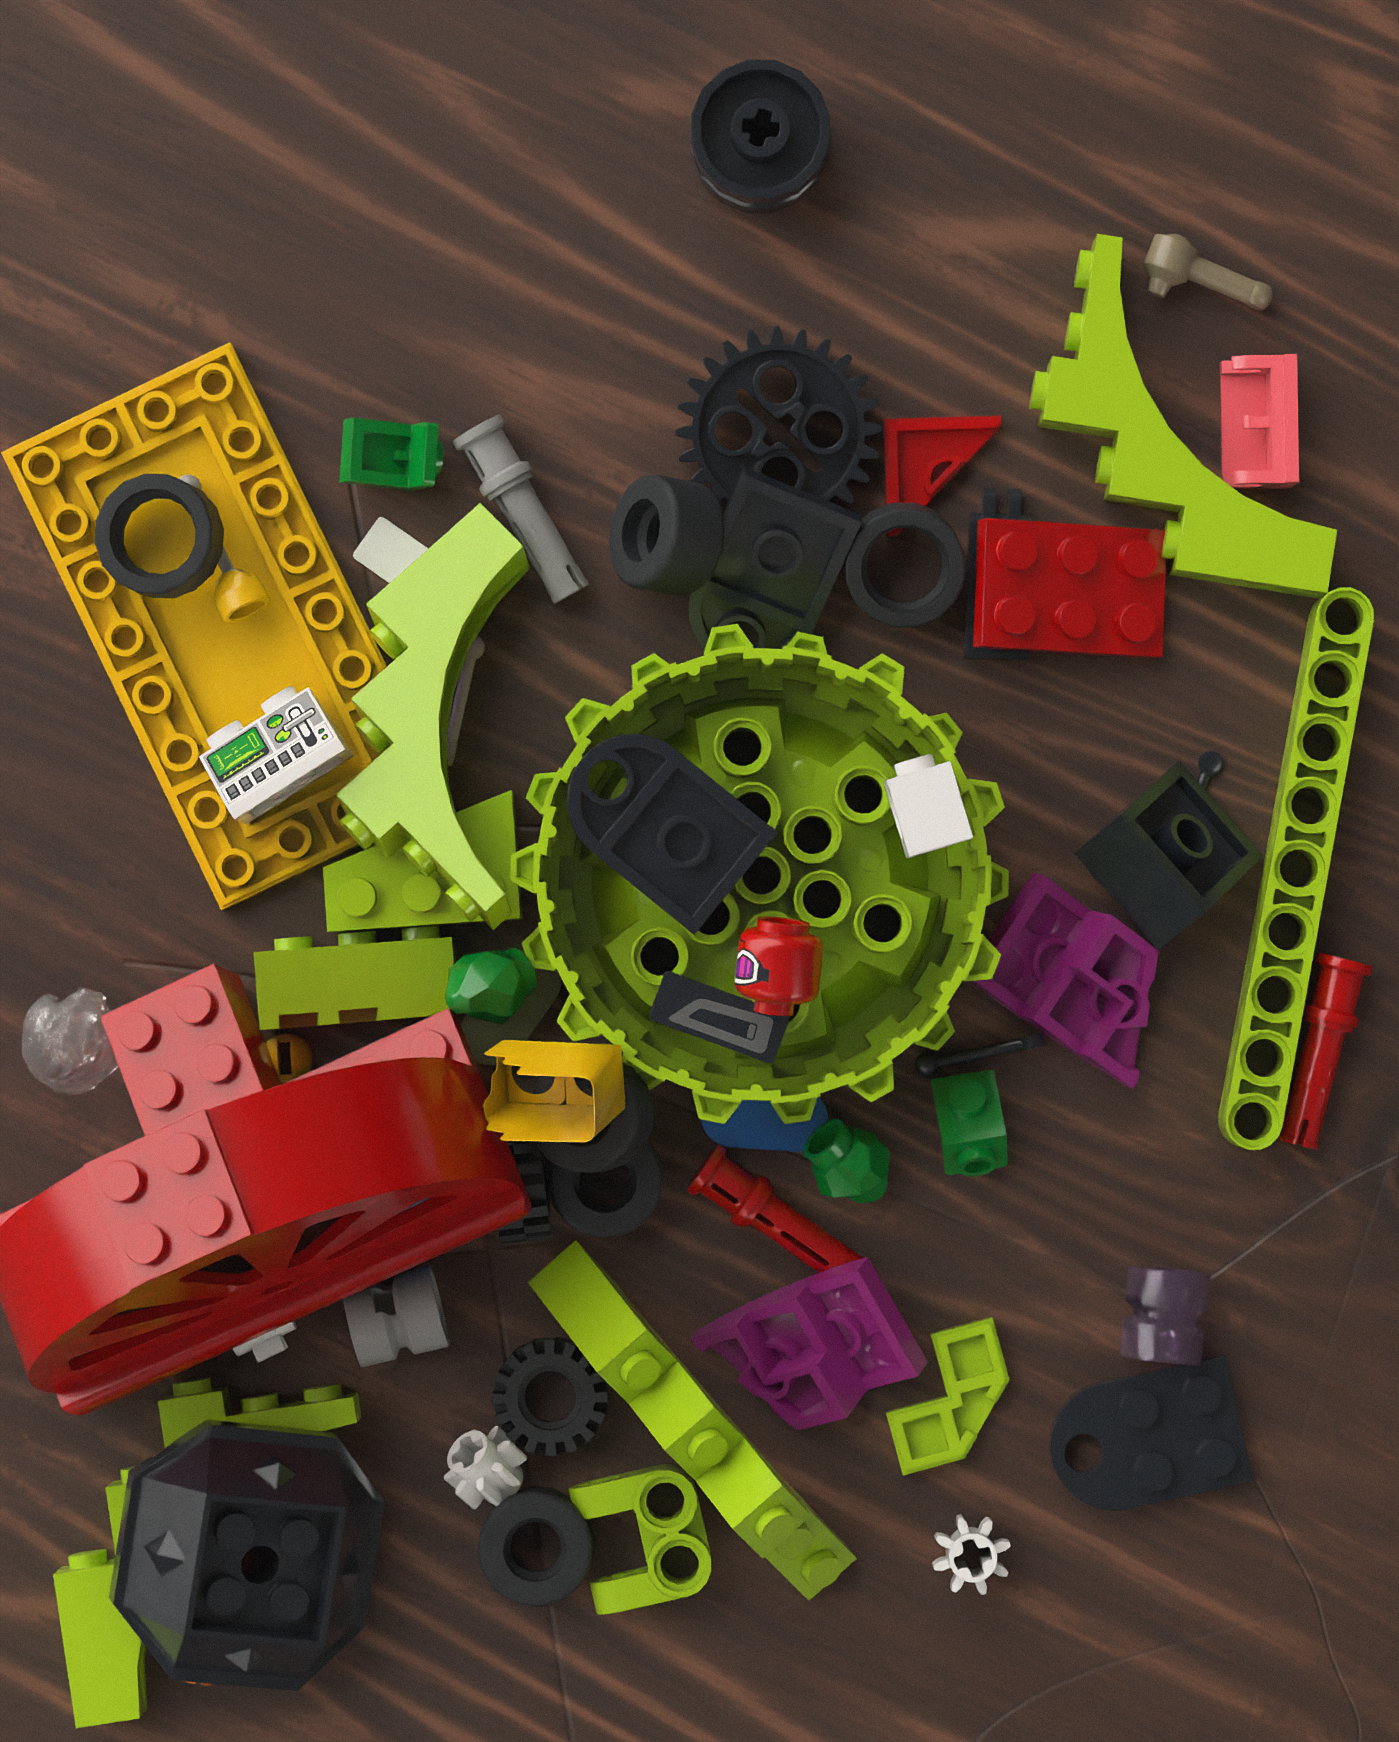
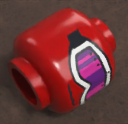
[735,917,823,1016]

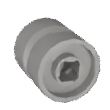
[343,1266,450,1368]

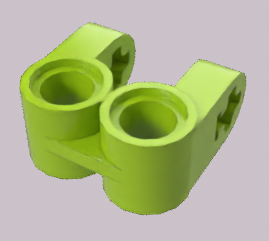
[568,1464,711,1615]

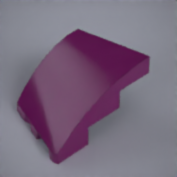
[969,872,1159,1089]
[691,1257,928,1431]

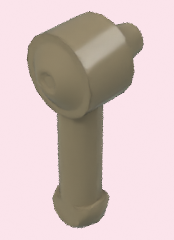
[1143,234,1273,311]

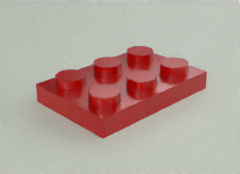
[973,518,1166,659]

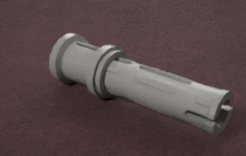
[452,414,589,604]

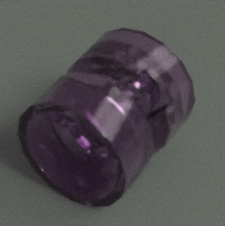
[1119,1265,1211,1365]

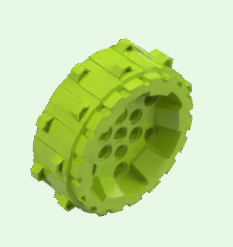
[510,624,1009,1124]

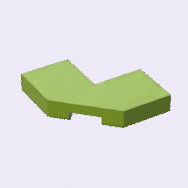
[885,1317,1009,1475]

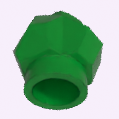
[445,948,537,1025]
[803,1119,890,1203]

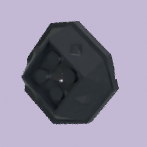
[109,1419,385,1691]

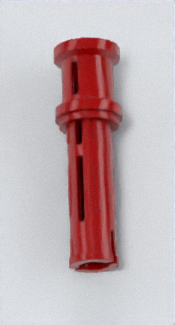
[1278,952,1374,1150]
[686,1144,865,1273]

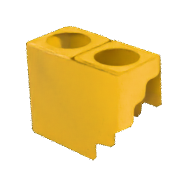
[483,1040,625,1142]

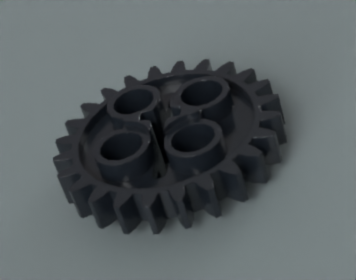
[675,326,882,504]

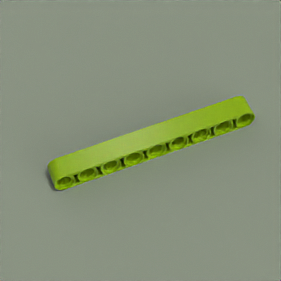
[1218,587,1374,1150]

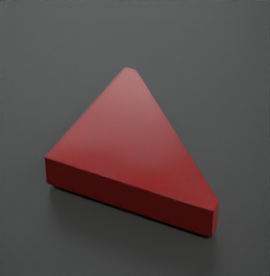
[883,415,1002,538]

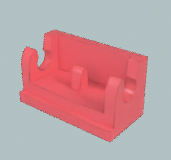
[1220,354,1299,489]

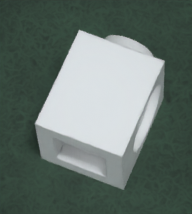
[884,754,973,859]

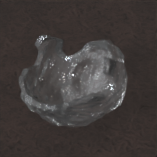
[22,987,118,1095]

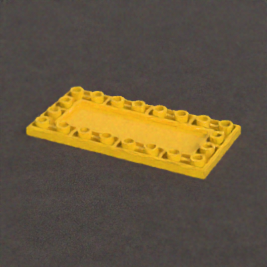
[1,342,387,911]

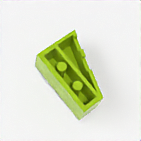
[323,790,523,933]
[253,926,461,1030]

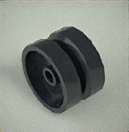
[691,59,830,213]

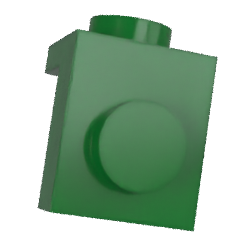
[339,417,444,491]
[931,1069,1008,1177]

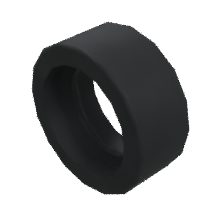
[95,474,224,598]
[844,503,965,628]

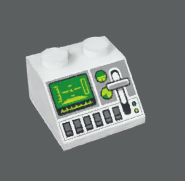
[199,685,354,825]

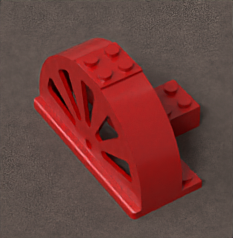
[0,963,531,1416]

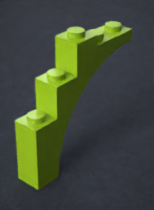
[1029,234,1337,598]
[336,503,530,930]
[528,1240,857,1600]
[53,1377,361,1728]

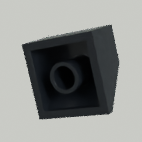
[1074,760,1263,950]

